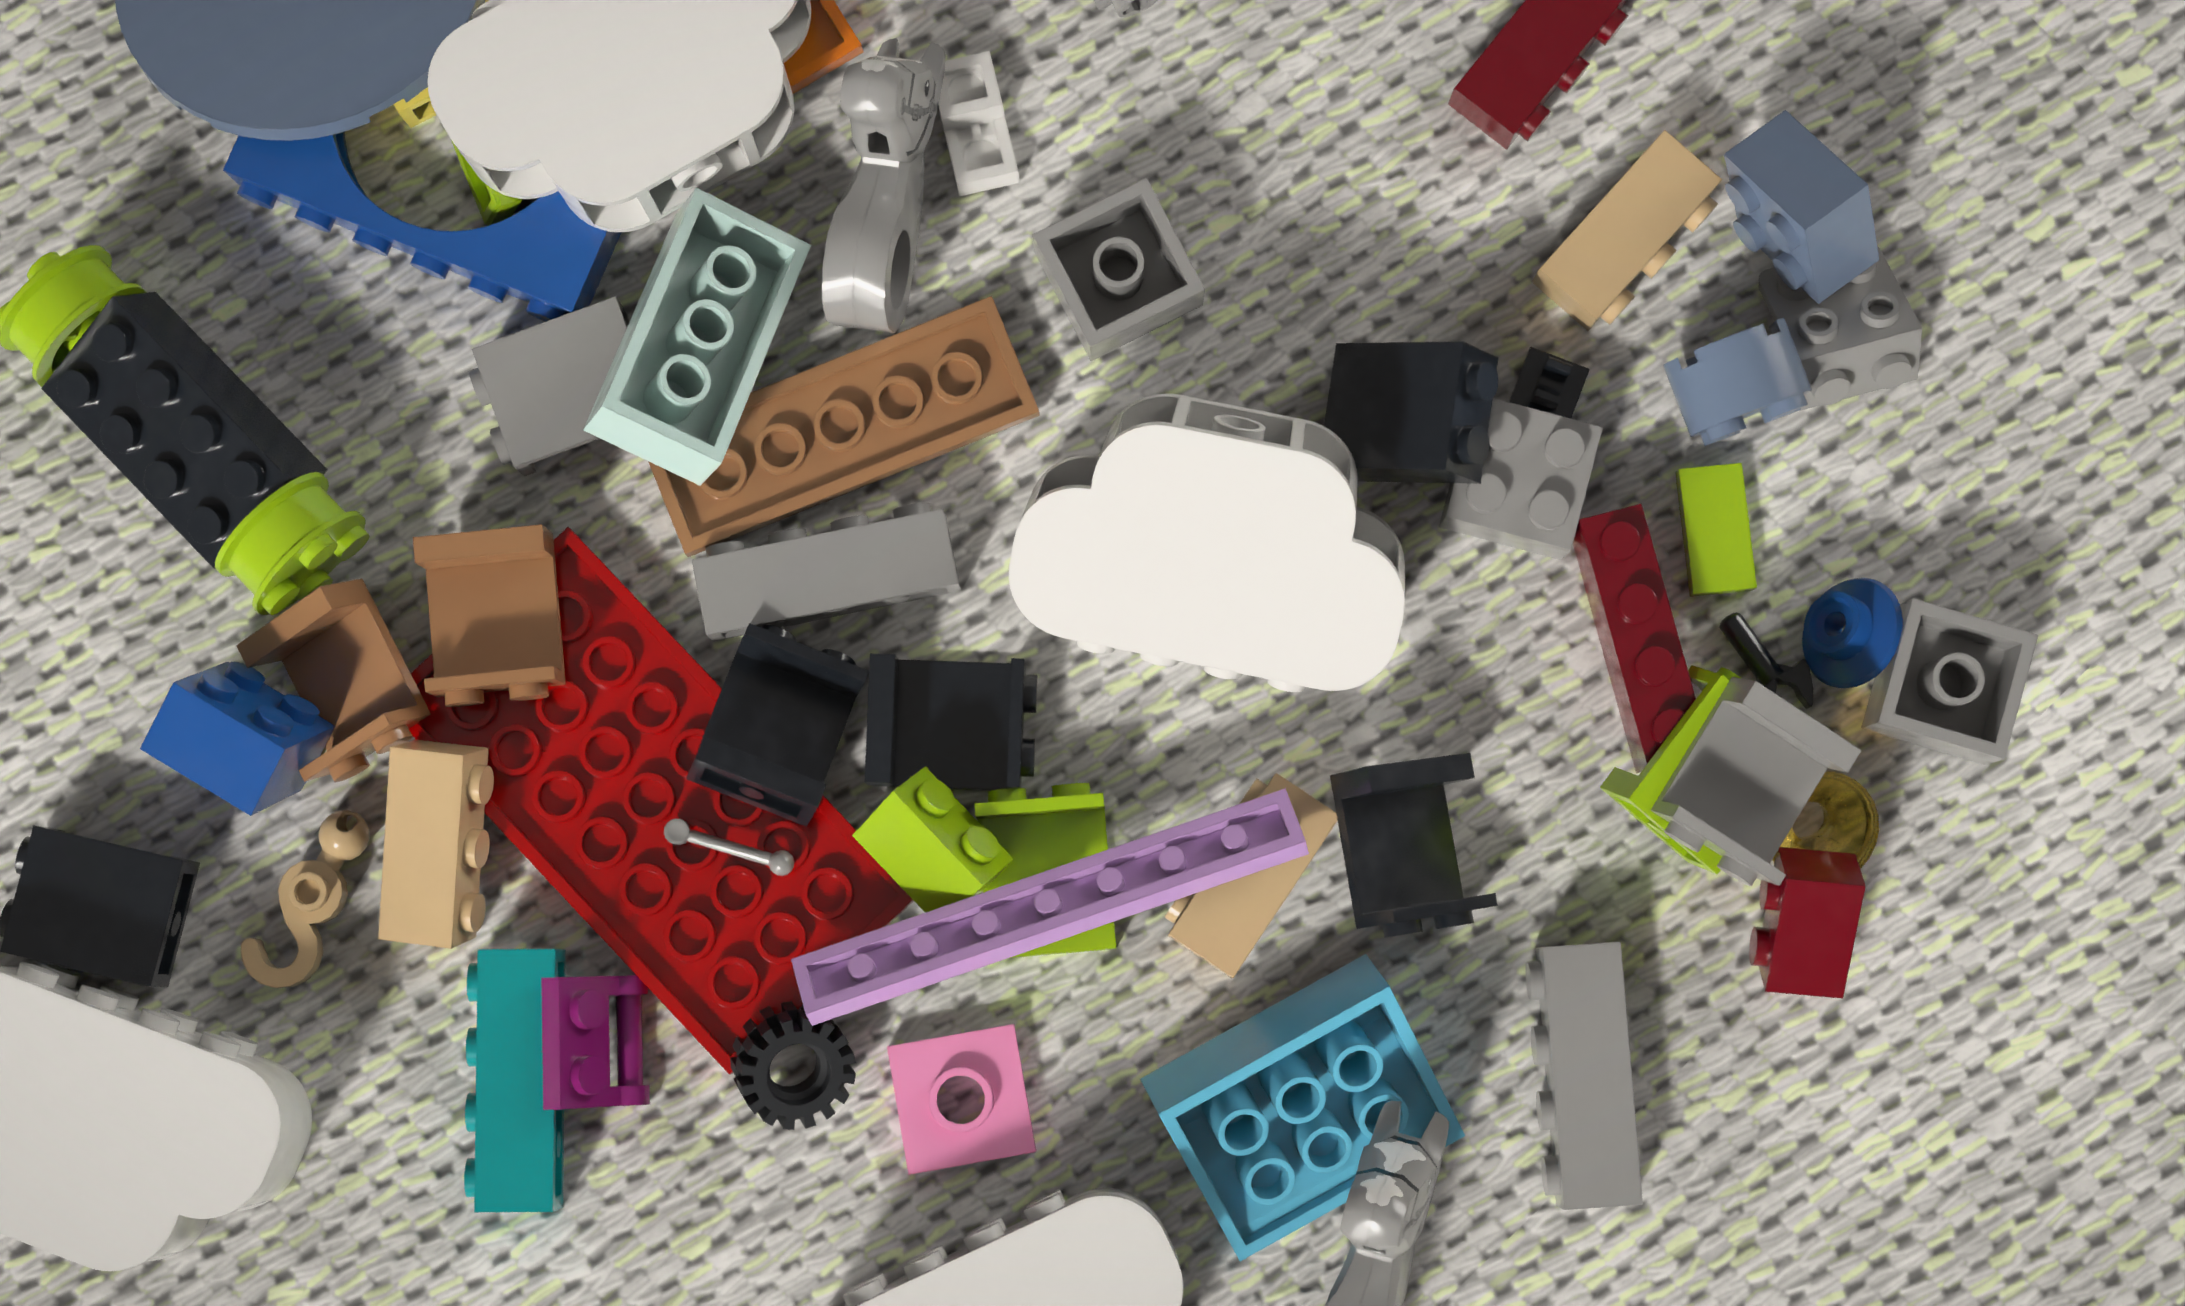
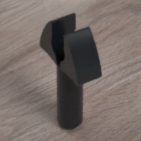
[1719,612,1813,709]

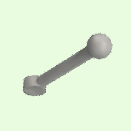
[664,819,794,876]

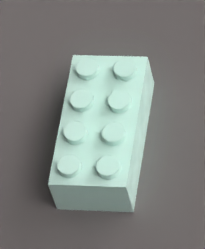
[583,188,811,486]

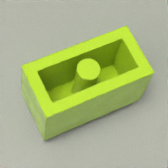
[852,766,1014,913]

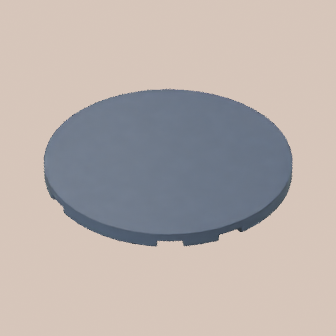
[115,0,485,141]

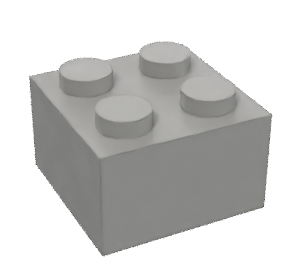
[1032,177,1205,361]
[1439,398,1603,560]
[1861,598,2038,765]

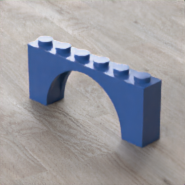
[223,132,622,322]

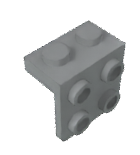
[1758,247,1922,411]

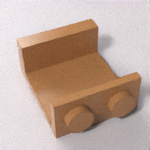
[413,524,566,707]
[236,578,431,782]

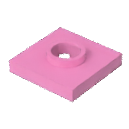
[887,1024,1036,1175]

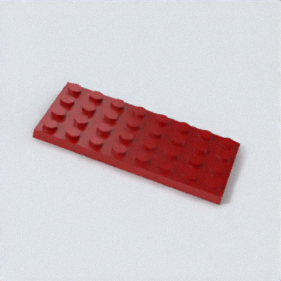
[409,527,914,1075]

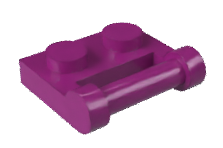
[541,975,650,1110]

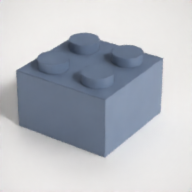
[1724,110,1879,304]

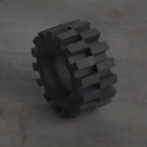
[730,1001,856,1130]

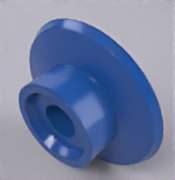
[1802,578,1903,689]

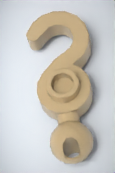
[241,810,370,988]

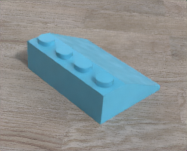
[1140,954,1465,1261]

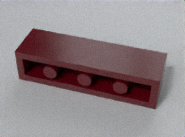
[1448,0,1629,150]
[1573,503,1696,774]

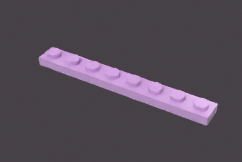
[791,788,1309,1026]

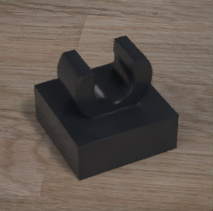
[1509,347,1590,419]

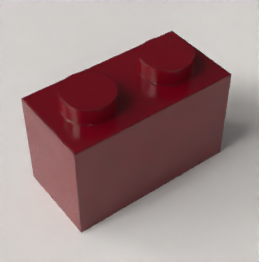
[1749,847,1866,999]

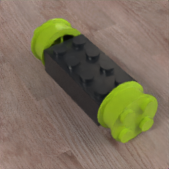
[0,245,370,615]

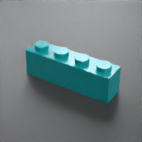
[464,949,566,1213]

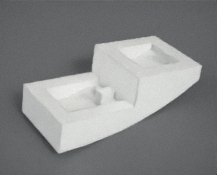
[938,51,1020,197]

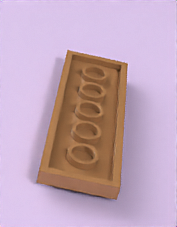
[648,296,1040,557]

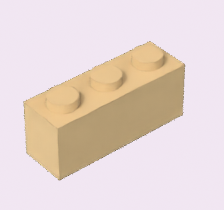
[1532,130,1722,331]
[378,740,494,949]
[1165,773,1337,978]

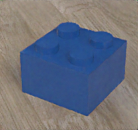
[140,662,335,816]

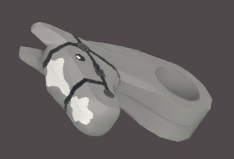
[822,38,946,333]
[1325,1101,1449,1306]

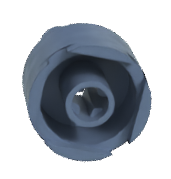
[1663,318,1812,446]

